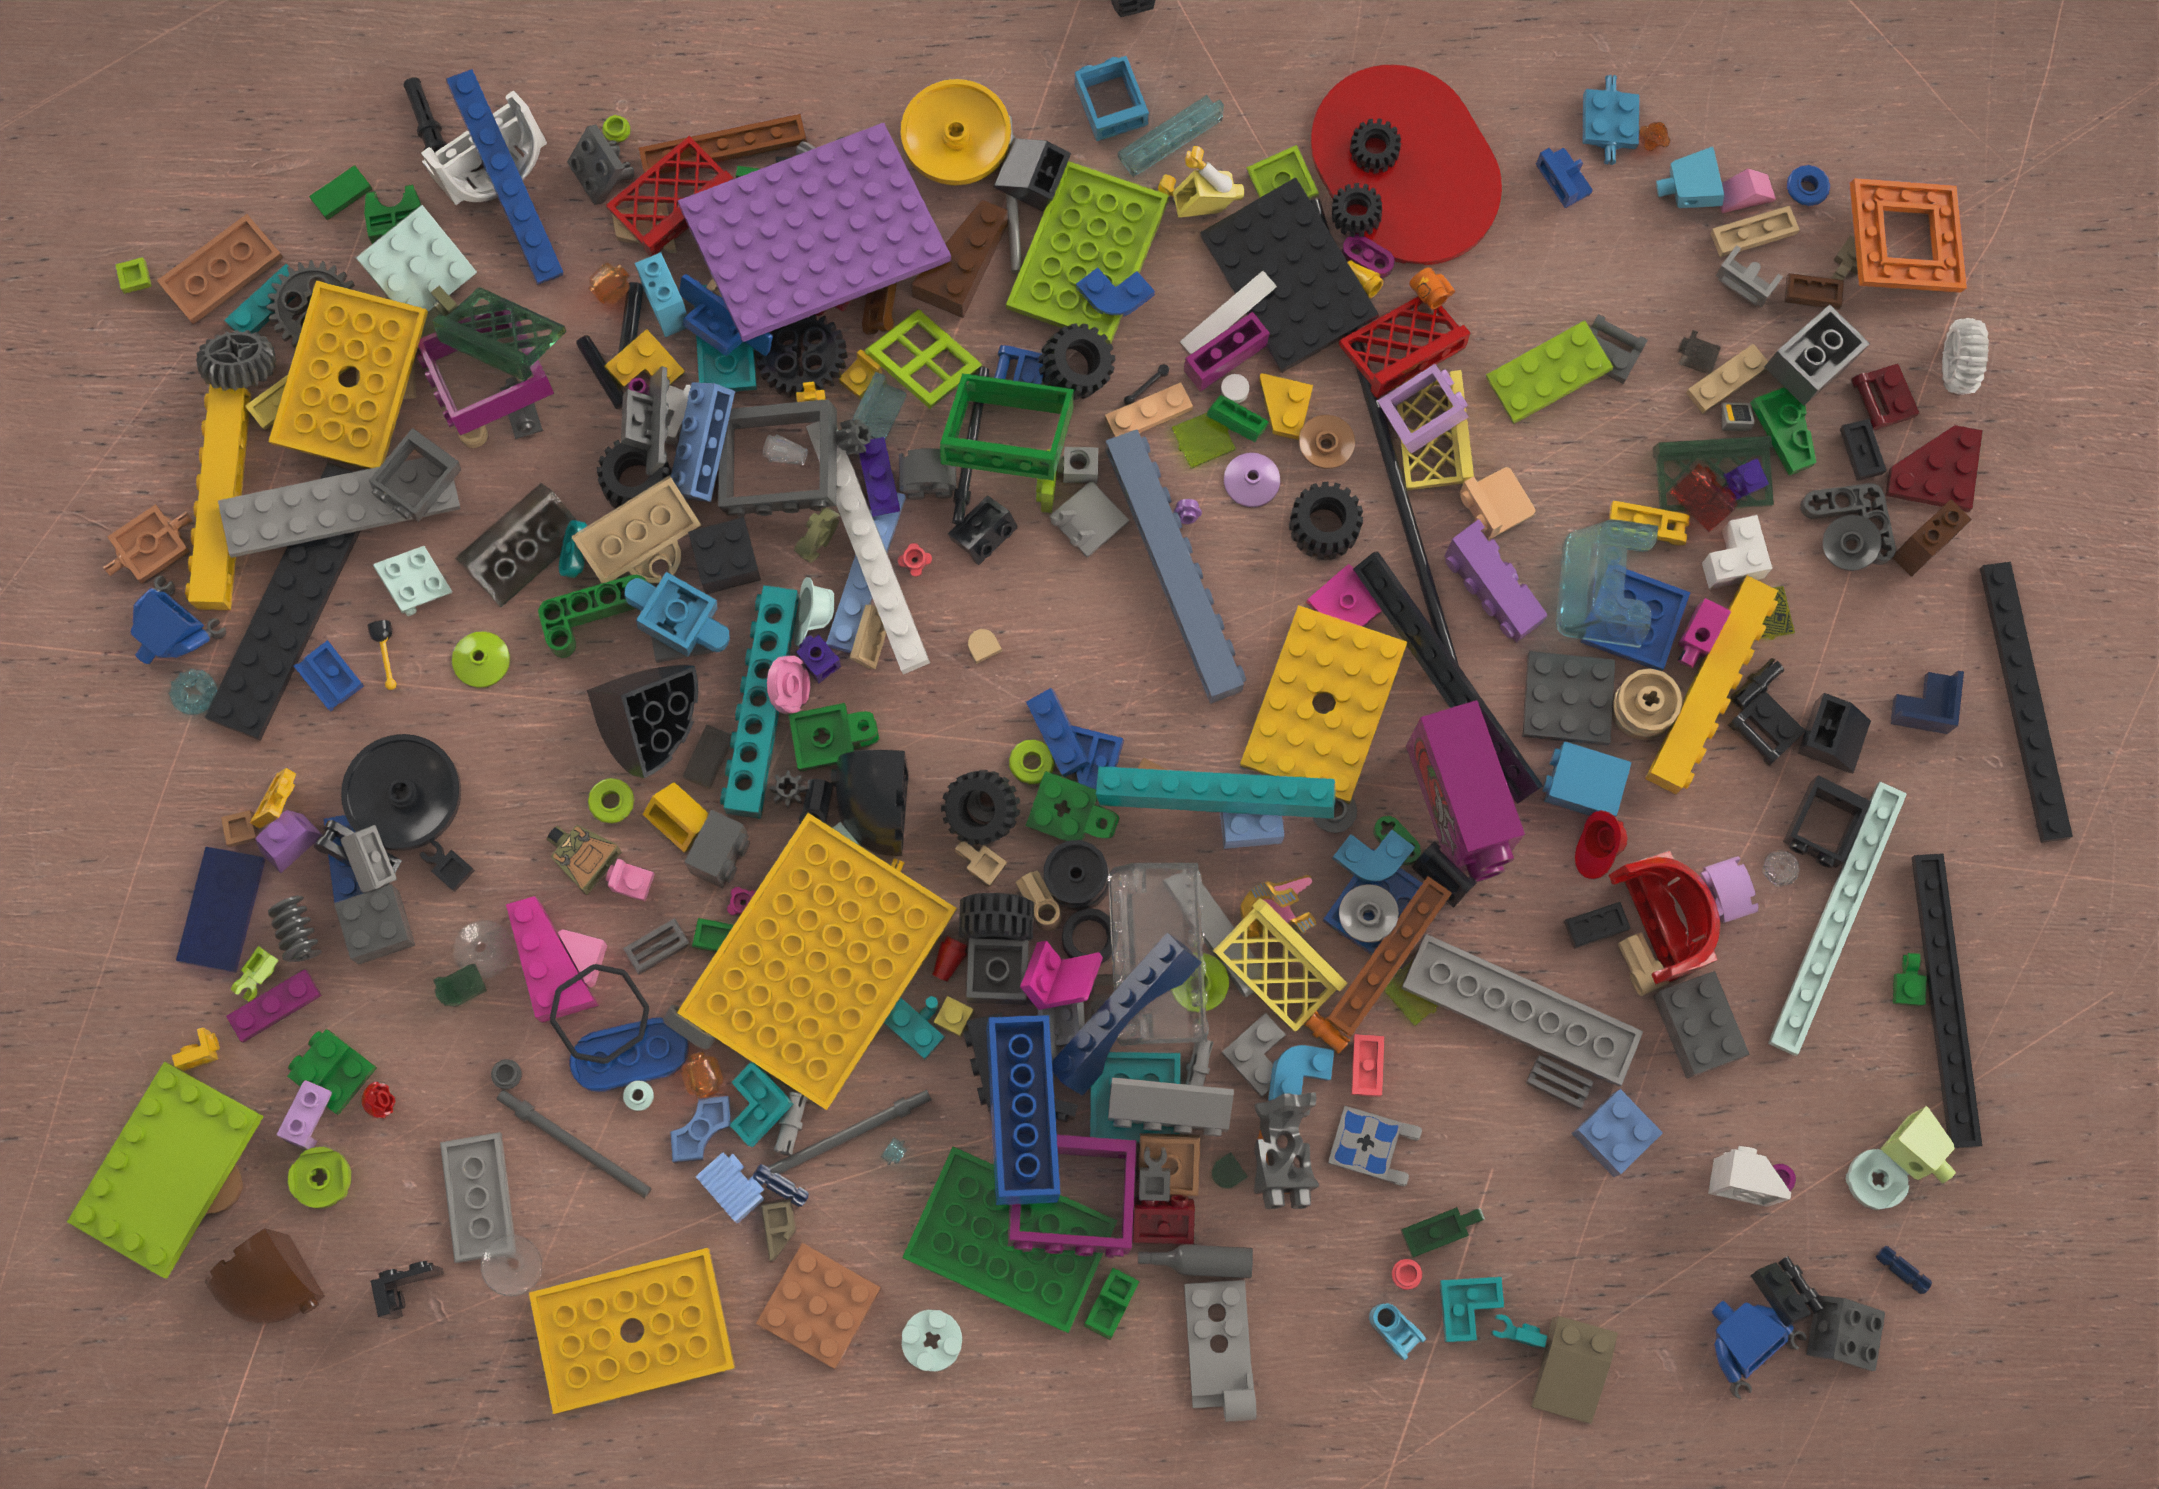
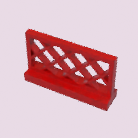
[606,135,733,257]
[1339,296,1471,399]

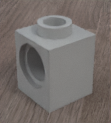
[1058,447,1098,484]

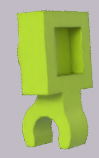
[231,946,279,1002]

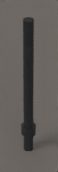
[952,367,990,525]

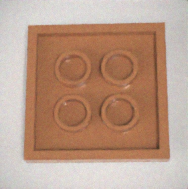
[756,1243,881,1369]

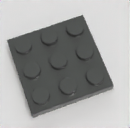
[1522,651,1615,745]

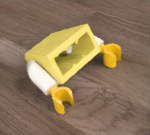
[1158,146,1244,218]

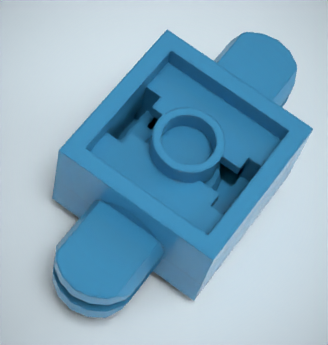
[625,572,730,657]

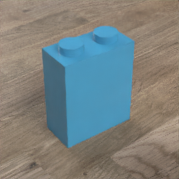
[1542,741,1632,817]

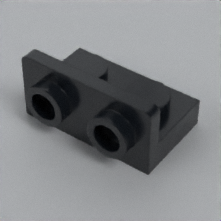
[948,495,1018,565]

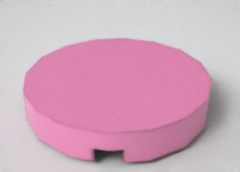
[767,656,810,714]

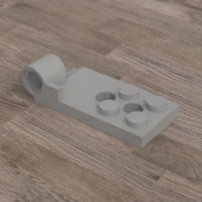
[1184,1280,1257,1422]

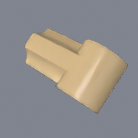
[1016,870,1061,931]
[1618,932,1669,996]

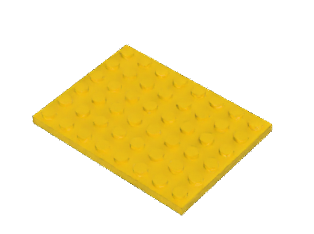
[677,813,957,1110]

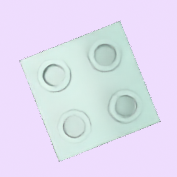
[373,546,452,616]

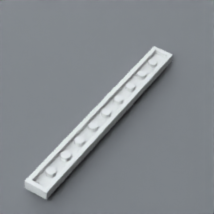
[806,421,930,674]

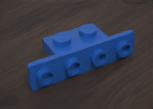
[679,274,773,356]

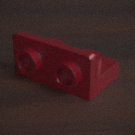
[1133,1195,1195,1244]

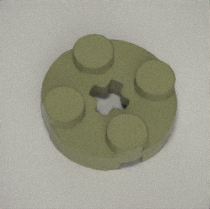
[794,508,840,563]

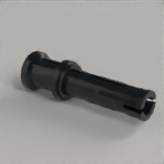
[403,77,447,153]

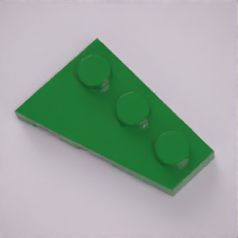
[1750,387,1816,476]

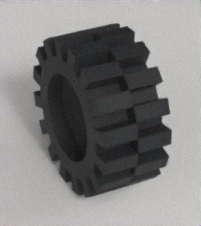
[1350,118,1401,174]
[1332,183,1382,238]

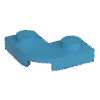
[1332,830,1415,882]
[1268,1045,1334,1101]

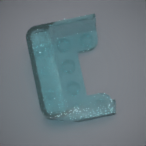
[1556,519,1658,648]

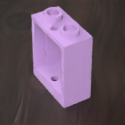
[1378,364,1468,454]

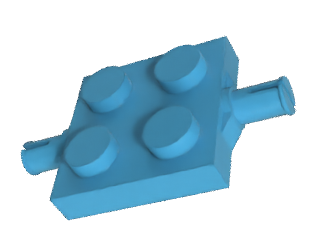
[1583,75,1639,165]

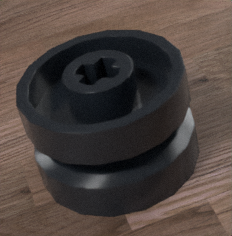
[1044,840,1111,911]

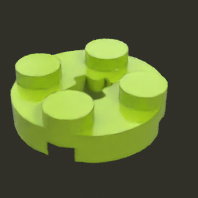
[288,1147,351,1209]

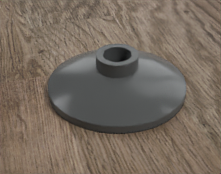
[1823,515,1881,571]

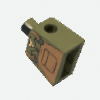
[547,825,622,895]

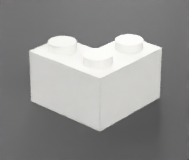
[1702,515,1772,590]

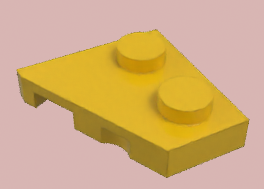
[1259,373,1313,440]

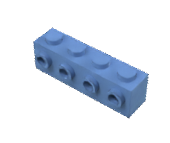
[670,382,735,502]

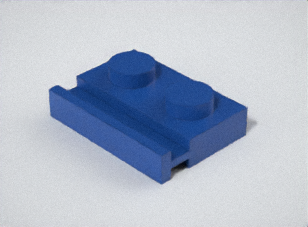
[294,640,364,712]

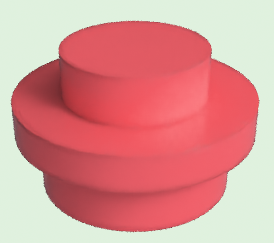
[1392,1259,1422,1290]

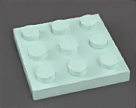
[356,205,477,311]

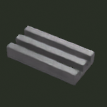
[623,918,690,975]
[1526,1055,1593,1109]

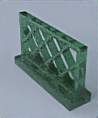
[432,287,566,381]
[1653,436,1774,512]

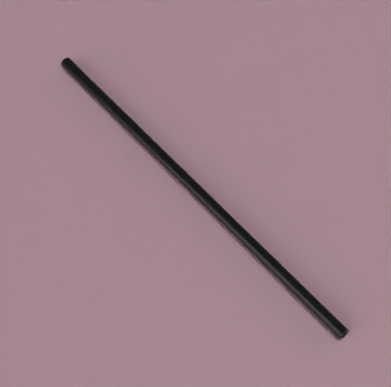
[1311,199,1459,664]

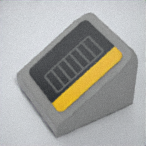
[1721,402,1754,431]

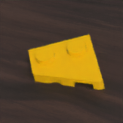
[250,768,296,829]

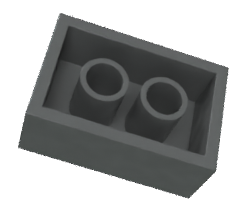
[1764,304,1870,406]
[1653,971,1750,1079]

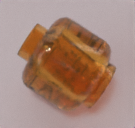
[588,262,630,304]
[680,1052,724,1099]

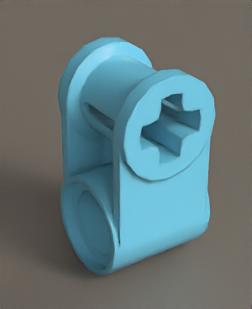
[1369,1304,1426,1361]

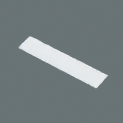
[1180,271,1277,354]

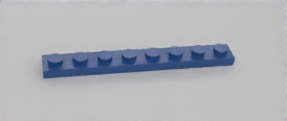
[446,69,564,285]

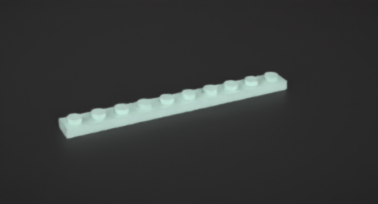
[1768,782,1907,1056]

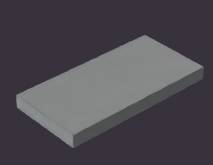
[440,1132,517,1263]

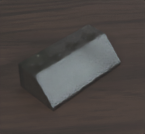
[455,483,576,607]

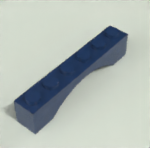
[1052,932,1202,1096]

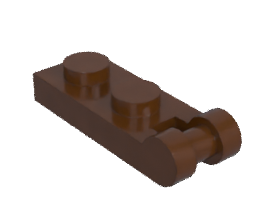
[862,282,897,335]

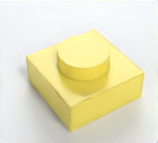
[934,996,974,1037]

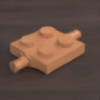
[103,504,193,584]

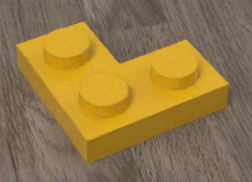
[604,329,685,388]

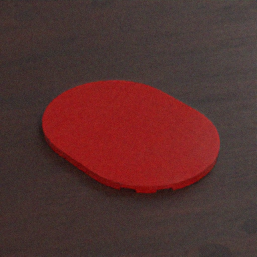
[1311,65,1502,265]

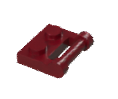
[1851,363,1919,430]

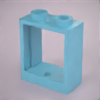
[635,253,687,337]

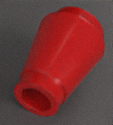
[932,936,968,982]

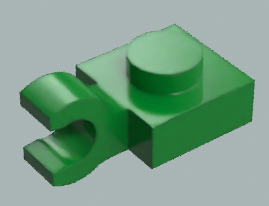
[1893,953,1926,1006]

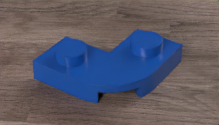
[1076,267,1155,317]

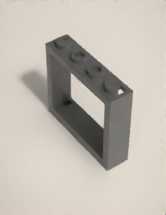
[718,399,837,518]

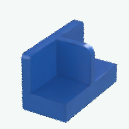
[1536,147,1593,208]

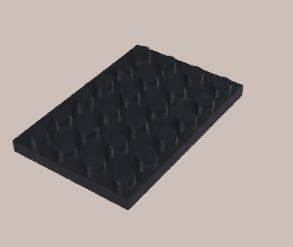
[1200,177,1379,373]

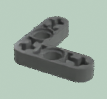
[1800,483,1896,565]

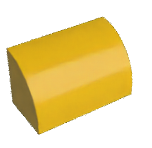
[642,782,709,853]

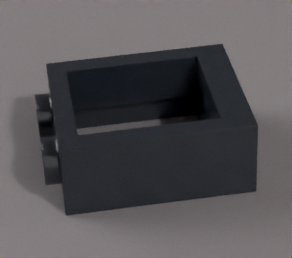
[1783,775,1872,868]

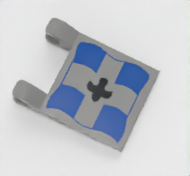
[1328,1105,1422,1187]

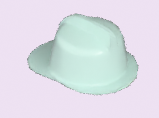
[794,577,834,646]

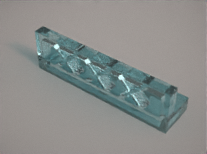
[1118,95,1224,178]

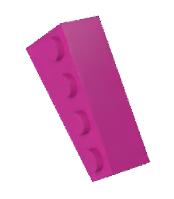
[506,896,599,1023]

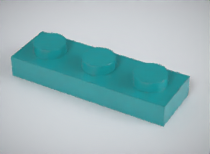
[224,264,296,334]

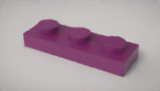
[226,969,322,1043]

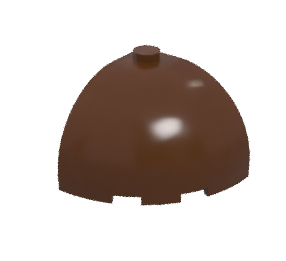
[205,1228,325,1323]

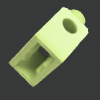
[1880,1106,1956,1184]

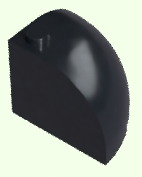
[587,665,698,778]
[831,750,909,856]

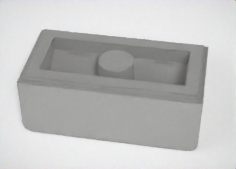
[341,825,397,893]

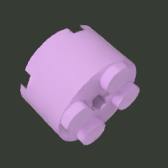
[1701,856,1758,923]

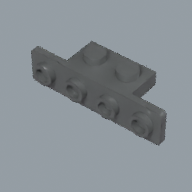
[621,366,670,476]

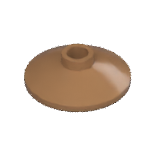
[1299,415,1355,469]

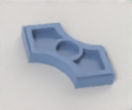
[670,1096,731,1163]

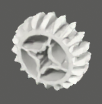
[1942,318,1989,395]

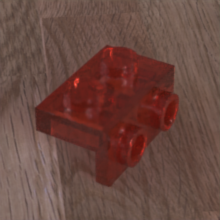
[1670,464,1738,532]

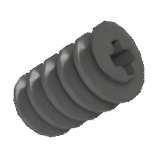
[268,895,322,962]

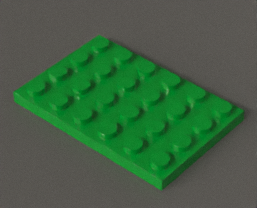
[902,1147,1118,1333]

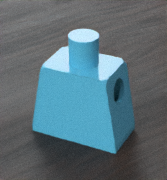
[1656,147,1724,208]

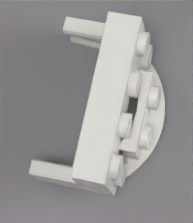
[421,91,547,205]

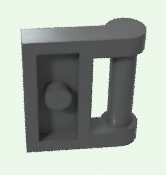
[1590,314,1648,384]

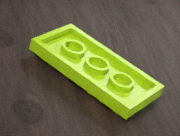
[1486,320,1613,424]

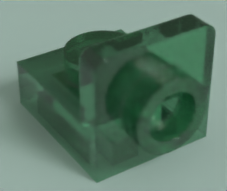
[433,964,487,1007]

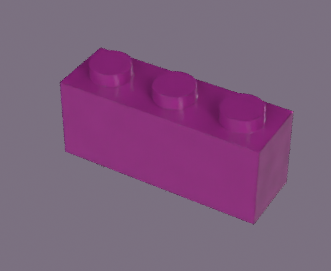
[1184,312,1270,392]

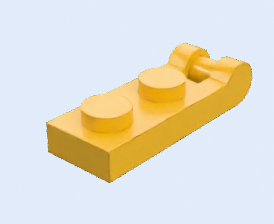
[1607,500,1690,546]

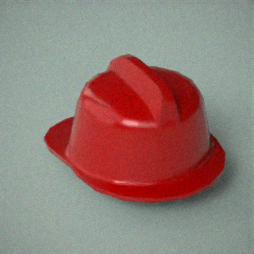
[1575,810,1628,879]

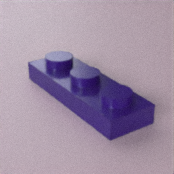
[859,437,900,517]

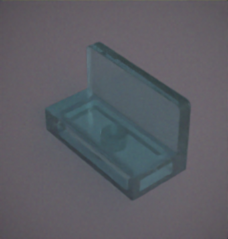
[852,372,907,440]

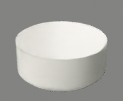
[1221,374,1249,404]

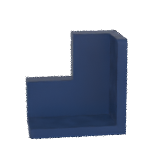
[1891,670,1964,734]

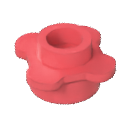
[898,543,932,577]

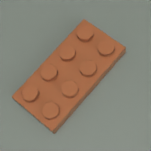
[157,214,283,325]

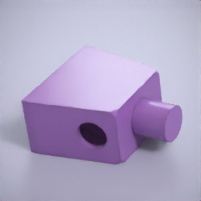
[255,810,323,873]

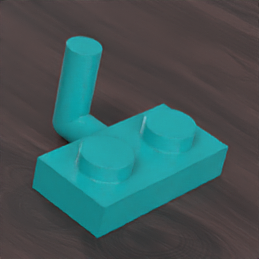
[884,996,945,1060]

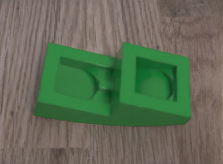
[1084,1268,1140,1340]

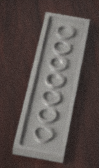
[218,457,461,558]
[1401,934,1643,1087]

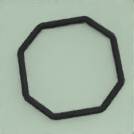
[550,964,649,1064]

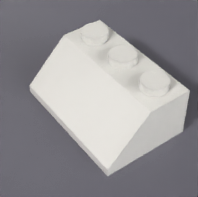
[1708,1146,1791,1207]

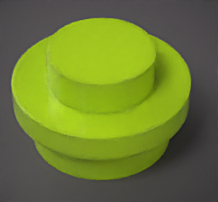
[602,115,631,143]

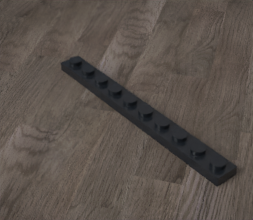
[1353,551,1543,804]
[1980,562,2073,843]
[1911,853,1982,1149]

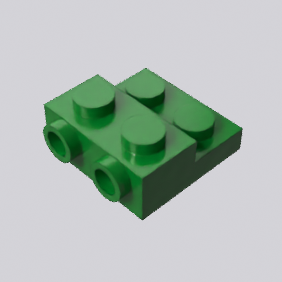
[287,1029,377,1115]

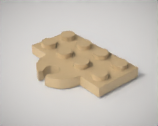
[571,475,701,583]

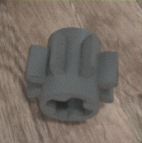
[836,419,871,455]
[769,770,807,809]

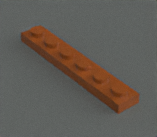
[639,114,807,174]
[1327,876,1452,1037]

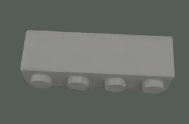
[1108,1077,1234,1137]

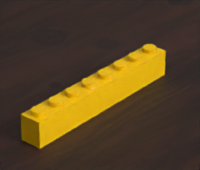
[185,384,251,610]
[1645,575,1778,794]

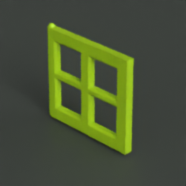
[865,309,982,409]

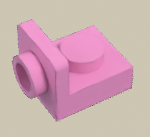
[606,859,655,902]

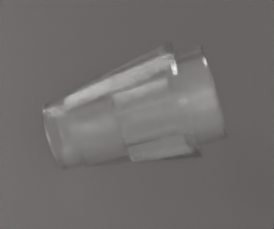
[763,434,808,465]

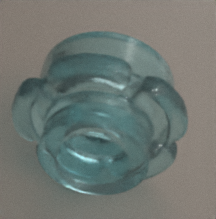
[881,1137,907,1166]

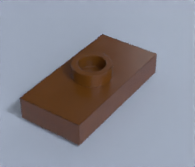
[1784,273,1844,310]

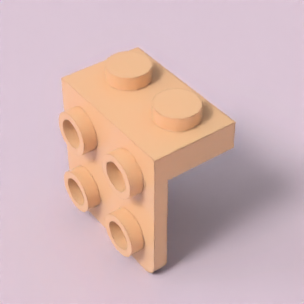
[1459,467,1536,540]

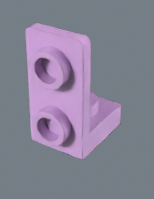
[277,1081,332,1150]

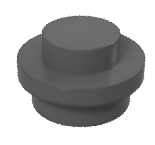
[491,1059,522,1090]

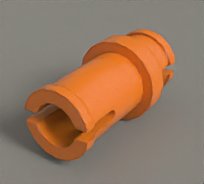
[1304,1011,1350,1054]

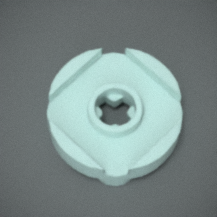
[1845,1149,1909,1210]
[901,1310,962,1372]

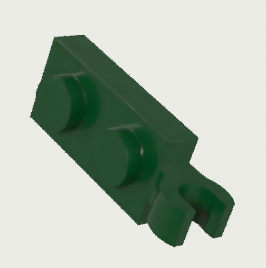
[1401,1207,1485,1258]

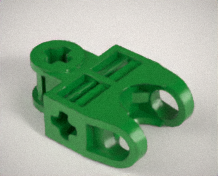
[364,184,421,244]

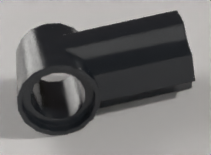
[799,779,834,825]

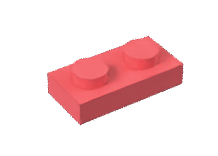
[1351,1034,1384,1097]

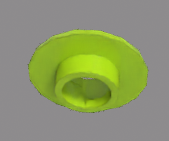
[1009,739,1055,784]
[588,778,634,824]

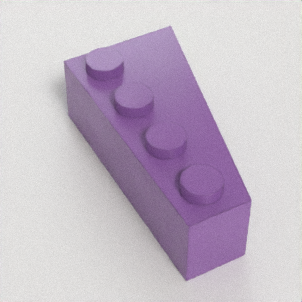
[1444,519,1547,643]

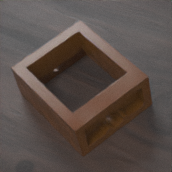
[1893,499,1972,577]

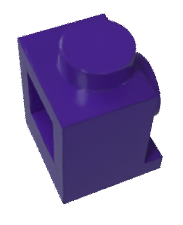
[1723,458,1769,500]
[796,635,841,684]

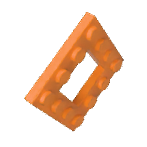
[1850,178,1967,292]

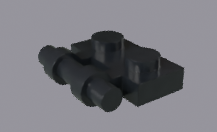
[1751,1256,1824,1327]

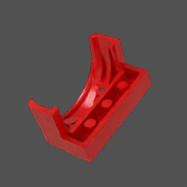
[1608,851,1720,985]

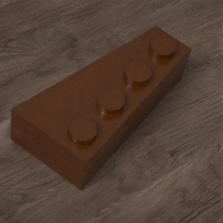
[911,200,1008,318]

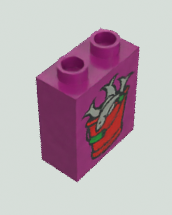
[1406,700,1525,882]

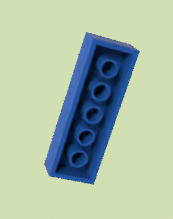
[986,1015,1060,1205]

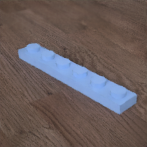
[826,492,906,654]

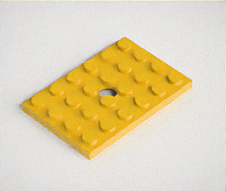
[268,281,428,469]
[1240,605,1407,804]
[529,1248,735,1414]

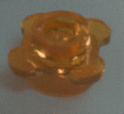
[1639,122,1671,151]

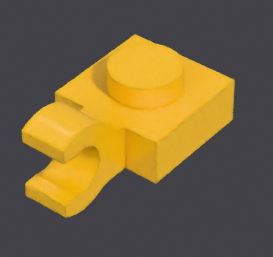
[796,382,826,402]

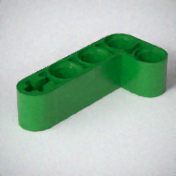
[538,575,647,658]

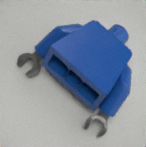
[131,576,227,664]
[1712,1301,1807,1399]

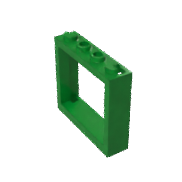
[940,373,1074,481]

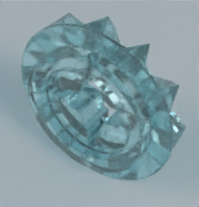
[168,668,217,715]

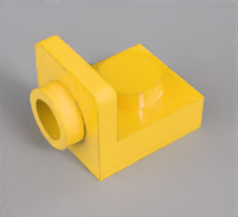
[839,349,883,400]
[172,1027,220,1071]

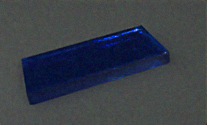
[176,847,265,973]

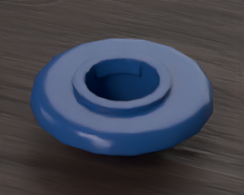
[1787,165,1830,206]

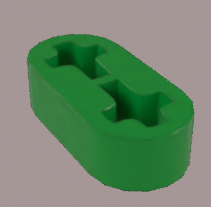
[1373,816,1421,865]

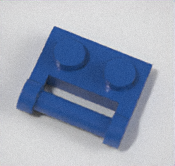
[994,345,1044,385]

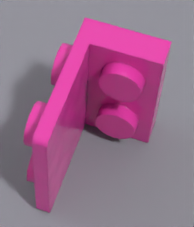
[1020,940,1103,1010]

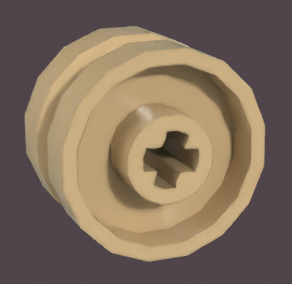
[1612,669,1682,740]

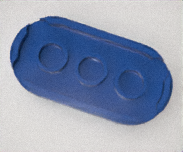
[569,1017,689,1092]

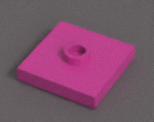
[1306,564,1382,627]

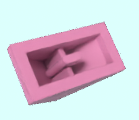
[1720,169,1776,213]
[558,930,607,988]

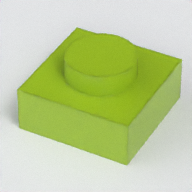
[115,257,152,294]

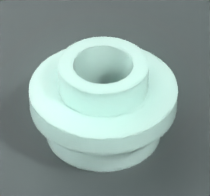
[623,1081,654,1111]

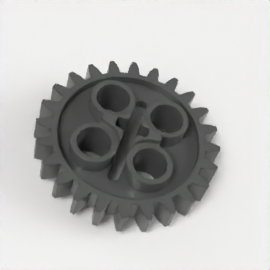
[267,260,355,348]

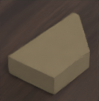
[761,1200,796,1262]

